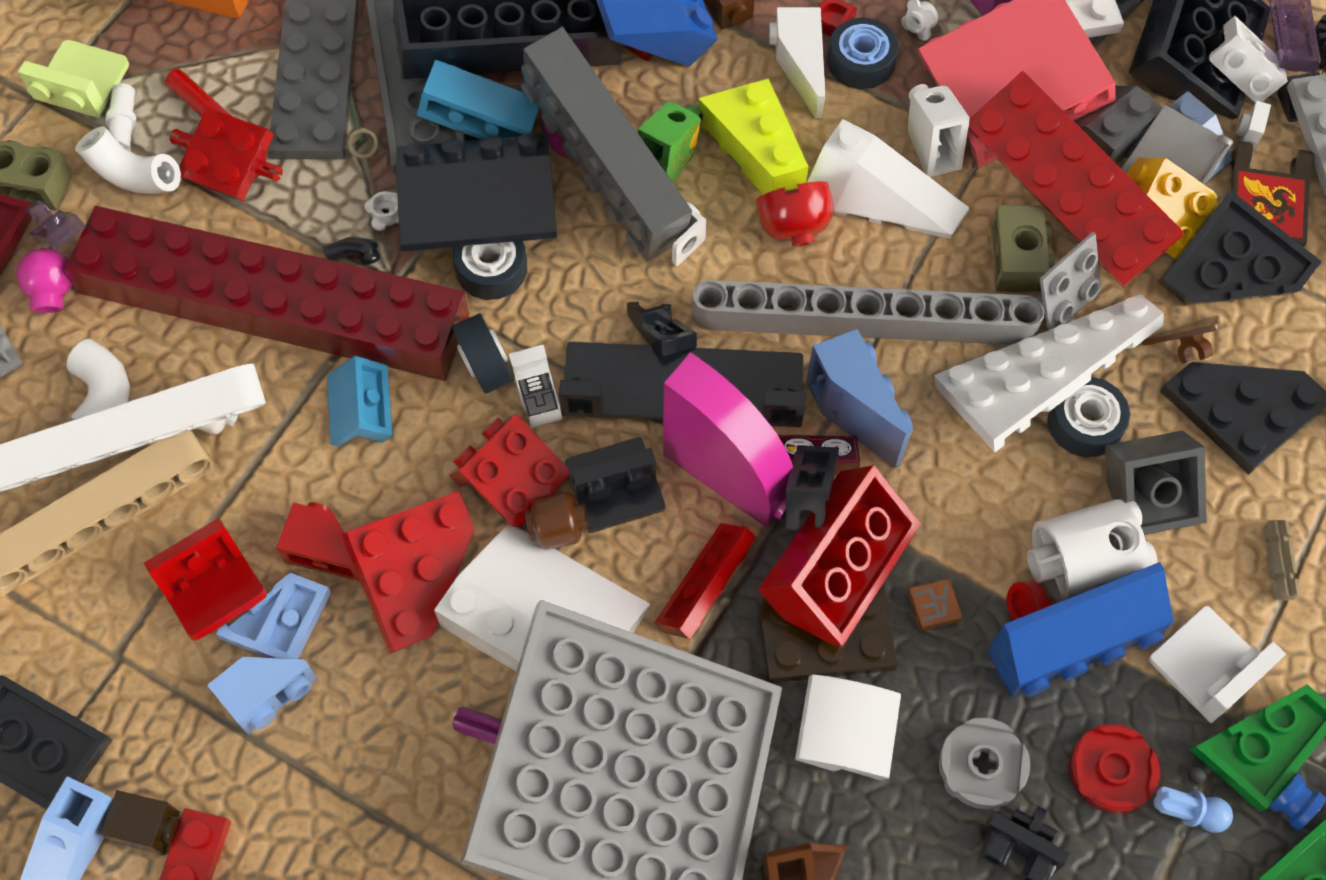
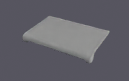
[1122,105,1233,185]

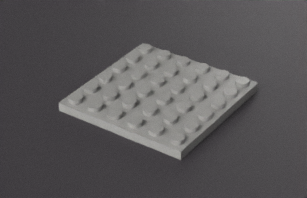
[460,600,782,880]

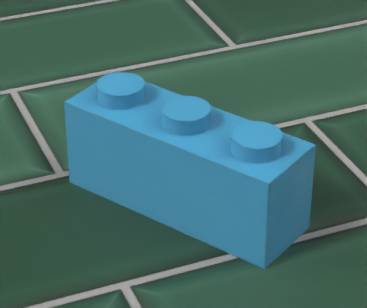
[416,60,539,140]

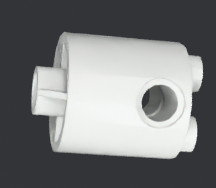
[1027,499,1157,602]

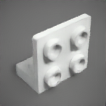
[1149,606,1286,723]

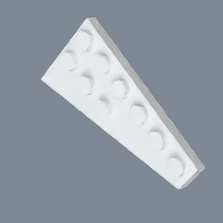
[934,294,1164,452]

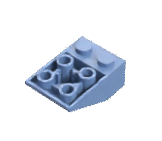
[806,329,913,468]

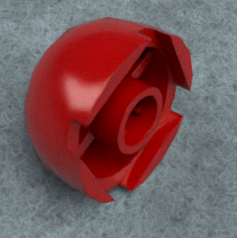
[756,181,834,247]

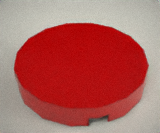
[1069,724,1161,814]

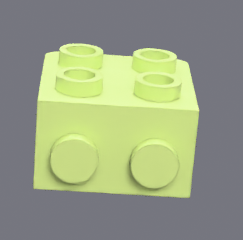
[18,40,129,118]

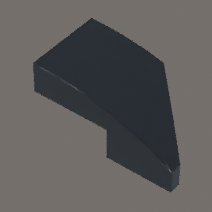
[627,302,697,356]

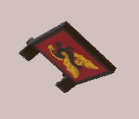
[1231,141,1314,247]

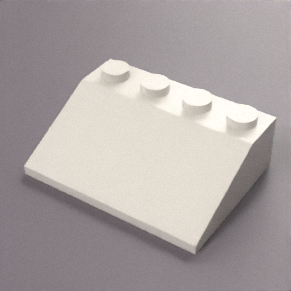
[434,524,650,671]

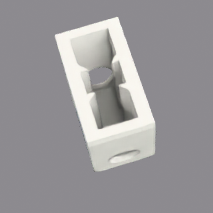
[907,84,970,177]

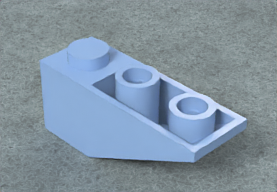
[20,776,113,880]

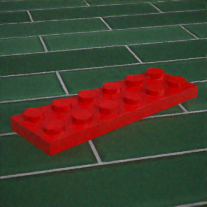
[968,70,1184,288]

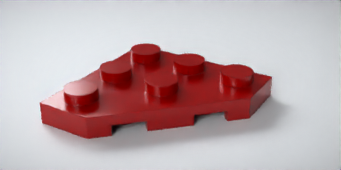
[342,491,475,654]

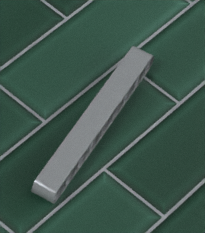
[692,280,1045,345]

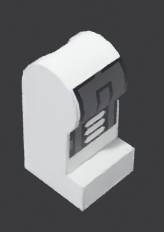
[508,345,562,428]

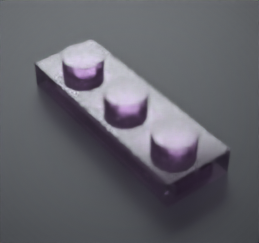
[1269,0,1321,73]

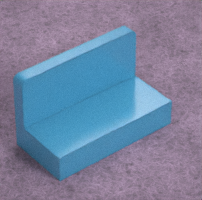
[327,356,392,447]

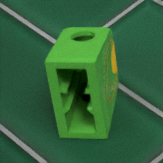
[638,102,703,183]

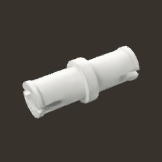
[105,84,136,151]

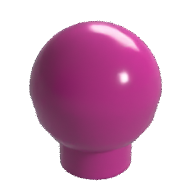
[16,248,72,313]

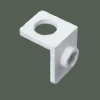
[672,202,706,266]

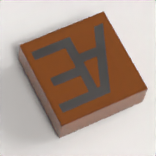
[907,579,963,632]

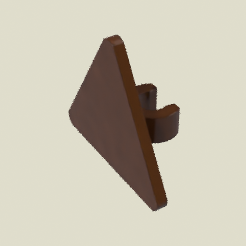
[1142,315,1220,364]

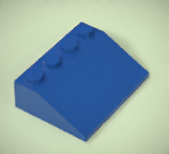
[596,0,718,67]

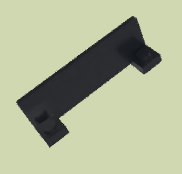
[559,342,806,428]

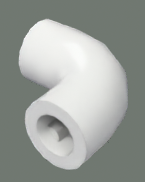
[75,126,181,194]
[66,339,130,421]

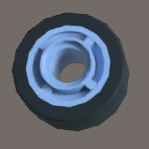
[827,17,899,89]

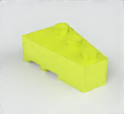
[698,78,809,194]

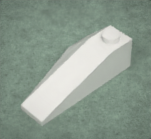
[807,119,969,239]

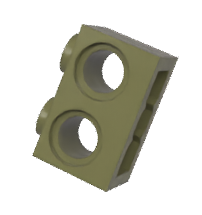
[0,140,73,211]

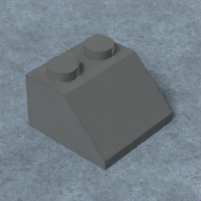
[1074,86,1163,164]
[1105,430,1207,535]

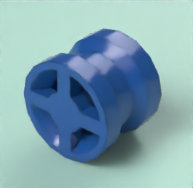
[1269,773,1326,831]

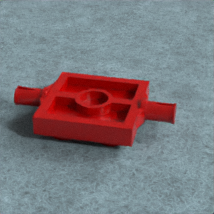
[169,107,283,202]

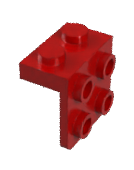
[449,414,569,527]
[143,518,267,641]

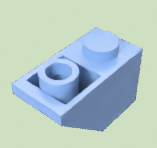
[207,657,317,735]

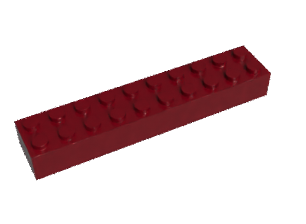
[64,206,469,381]

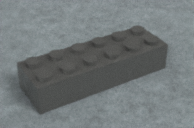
[521,27,692,262]

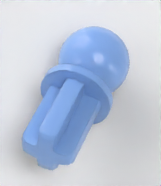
[1153,787,1233,833]

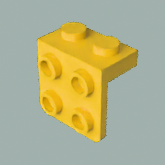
[1127,158,1217,259]

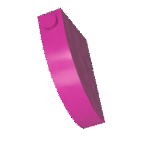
[663,352,793,528]

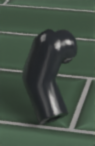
[323,236,381,266]

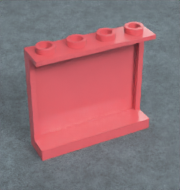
[918,0,1116,168]

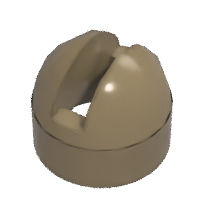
[346,127,378,158]

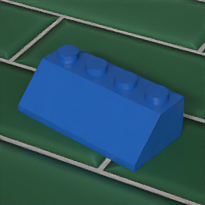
[988,562,1173,697]

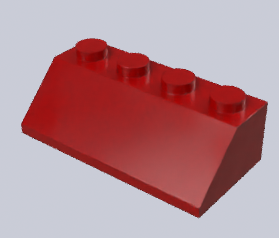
[758,465,921,647]

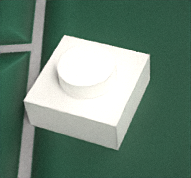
[1235,101,1271,152]

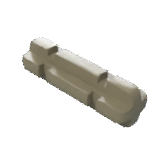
[1263,520,1300,601]

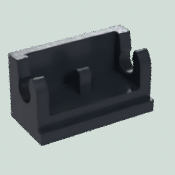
[786,445,839,530]

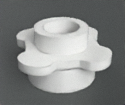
[901,0,938,41]
[365,191,399,231]

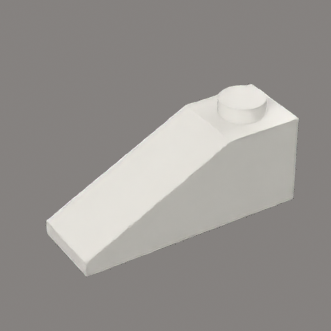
[769,7,825,118]

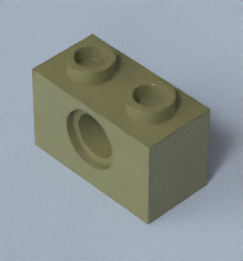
[991,205,1055,292]

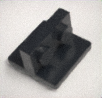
[565,437,665,533]

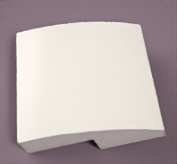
[795,674,901,781]

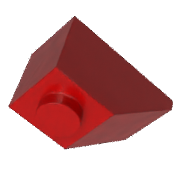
[276,502,360,581]

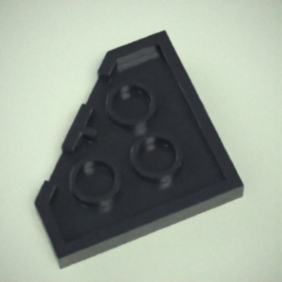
[1157,190,1322,306]
[1160,362,1326,475]

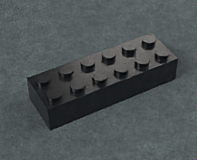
[393,0,623,79]

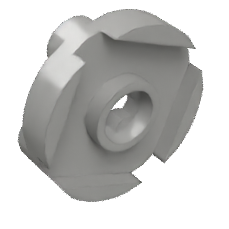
[939,718,1030,809]

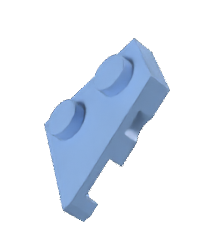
[216,573,331,659]

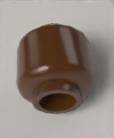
[525,492,589,549]

